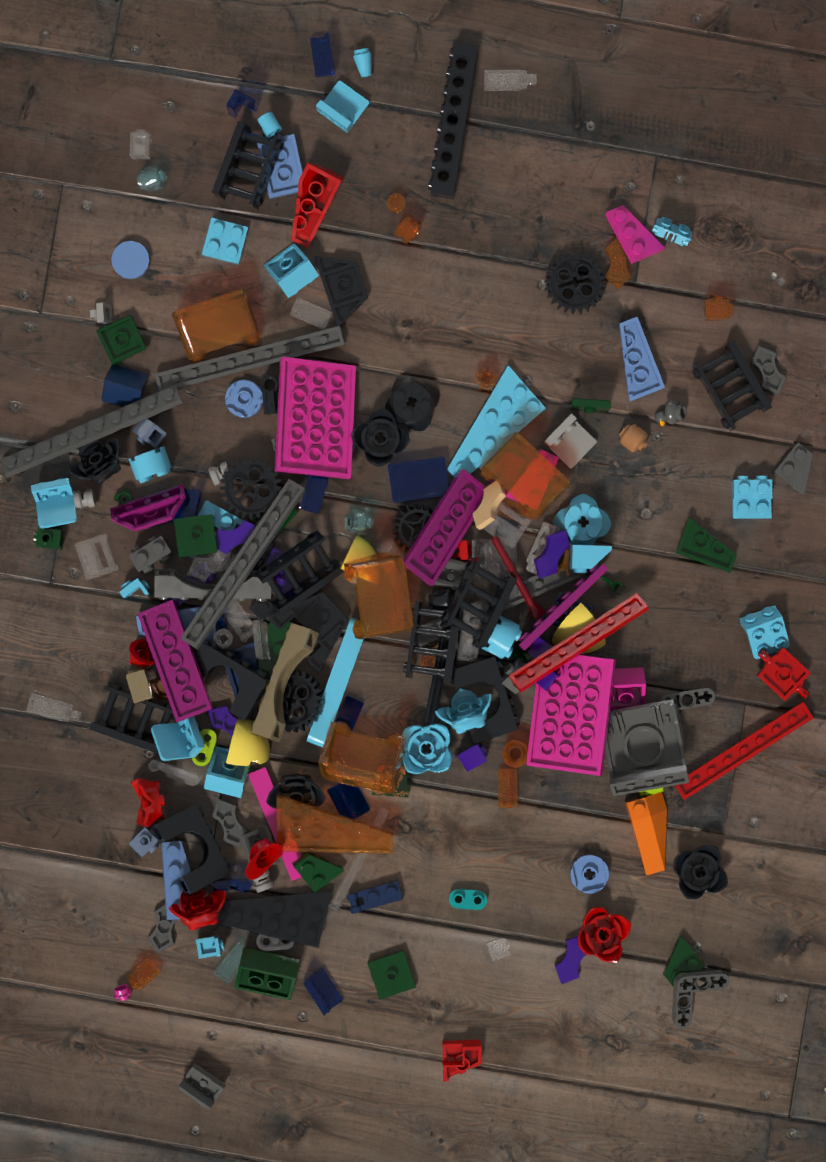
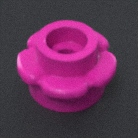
[114,984,132,1001]

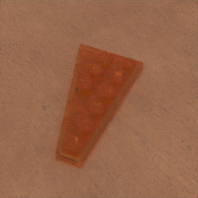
[277,794,393,854]

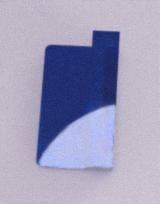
[310,32,335,78]
[226,89,258,118]
[300,475,329,514]
[172,488,202,525]
[327,777,370,824]
[303,968,343,1015]

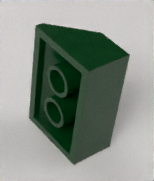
[234,947,300,1000]

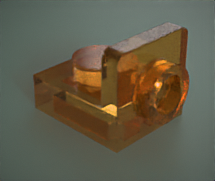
[127,958,160,991]

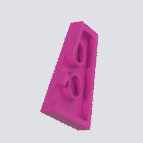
[605,205,665,264]

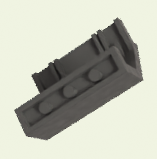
[605,699,689,796]

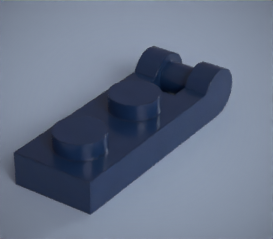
[346,880,403,914]

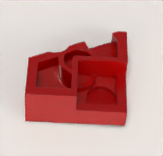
[442,1039,482,1082]

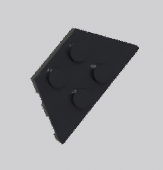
[314,256,368,326]

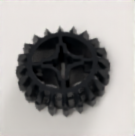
[392,503,432,552]

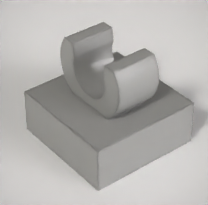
[90,303,113,325]

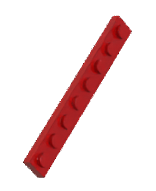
[509,593,649,693]
[674,702,814,800]

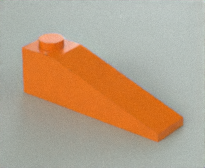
[625,792,667,876]

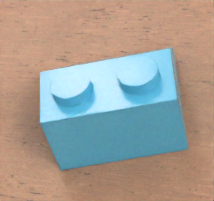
[264,243,319,298]
[569,545,612,574]
[204,746,251,798]

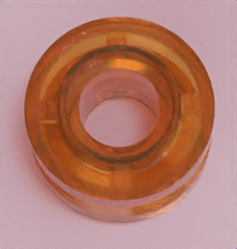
[394,214,423,245]
[502,740,528,767]

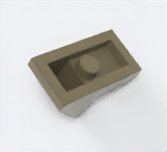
[126,668,153,703]

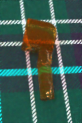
[558,549,571,577]

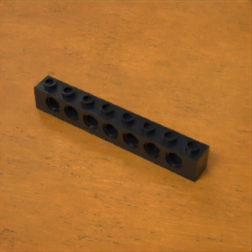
[428,42,478,200]

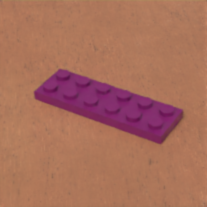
[401,469,486,586]
[518,564,608,651]
[138,600,214,722]

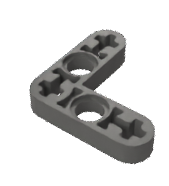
[659,688,715,744]
[672,970,730,1029]

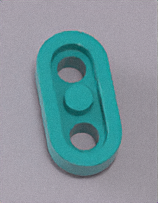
[449,889,487,910]

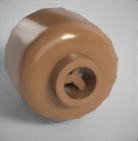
[619,424,648,453]

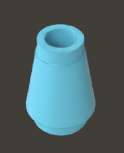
[353,48,372,78]

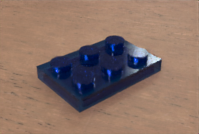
[388,457,449,503]

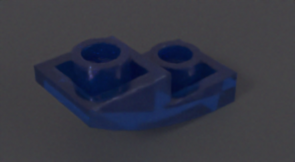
[211,878,253,893]

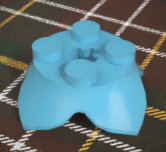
[553,494,611,546]
[435,688,492,734]
[401,724,452,774]

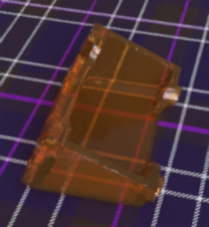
[172,289,261,362]
[479,432,571,521]
[344,552,413,639]
[318,721,406,794]

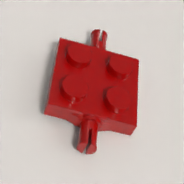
[756,647,811,701]

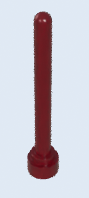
[492,536,545,620]

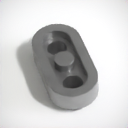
[256,935,295,952]

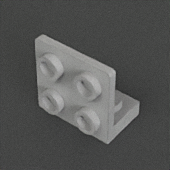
[544,413,597,469]

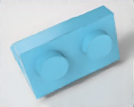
[31,478,77,529]
[739,605,790,659]
[151,716,205,761]

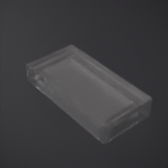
[290,297,332,330]
[252,619,270,661]

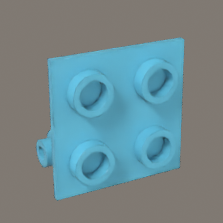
[652,217,692,246]

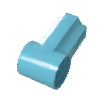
[257,112,282,139]

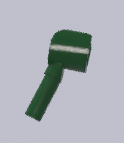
[600,574,626,595]

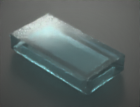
[213,942,245,985]

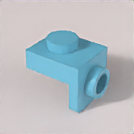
[119,578,151,599]
[196,935,225,959]

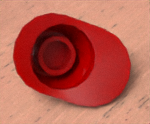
[129,638,155,669]
[245,838,283,880]

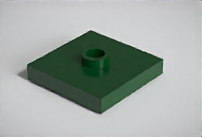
[96,314,147,365]
[569,398,611,413]
[174,514,217,558]
[367,950,416,1000]

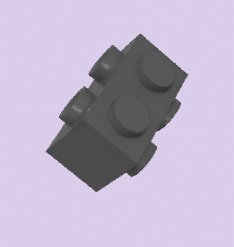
[129,535,173,574]

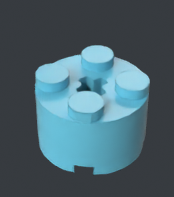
[128,446,172,483]
[481,615,522,659]

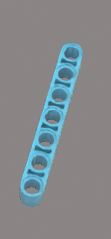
[306,617,369,748]

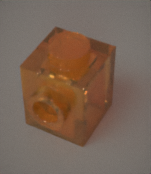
[704,296,733,321]

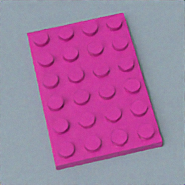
[275,357,356,479]
[526,655,616,776]

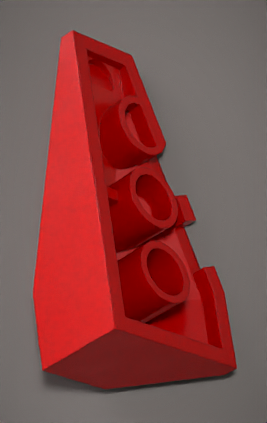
[291,163,344,248]

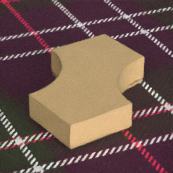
[472,479,506,530]

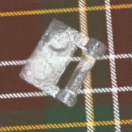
[483,501,531,549]
[74,533,119,581]

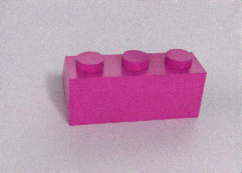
[610,667,646,711]

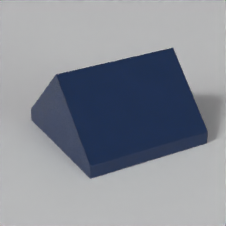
[102,365,149,407]

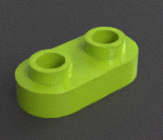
[192,728,217,766]

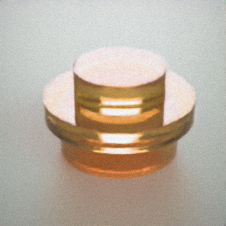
[387,193,406,213]

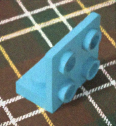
[316,81,369,133]

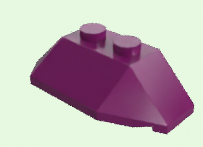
[110,484,186,532]

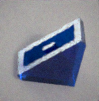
[332,696,364,738]

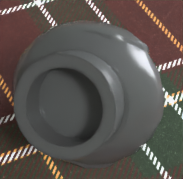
[655,400,686,426]

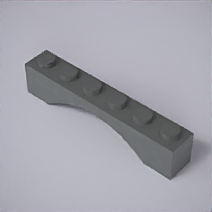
[155,569,271,601]

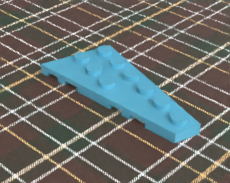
[447,366,546,478]

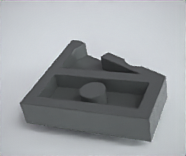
[773,443,813,495]

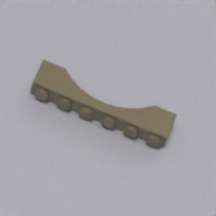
[251,623,319,742]

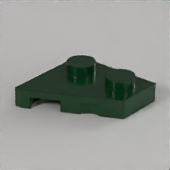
[292,852,344,893]
[663,936,705,986]

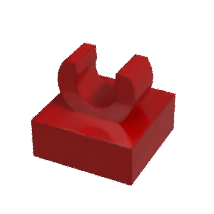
[452,540,472,561]

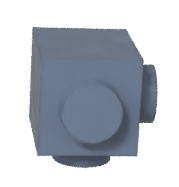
[133,419,167,449]
[129,827,160,857]

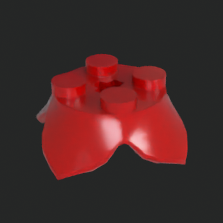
[131,778,165,828]
[169,889,226,930]
[578,907,631,963]

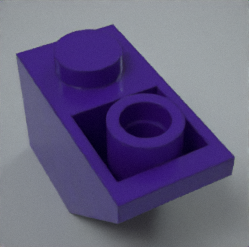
[457,743,488,772]

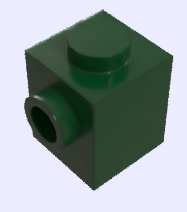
[34,528,64,550]

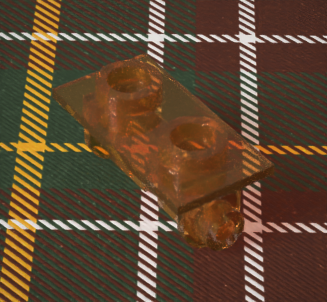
[498,769,518,808]

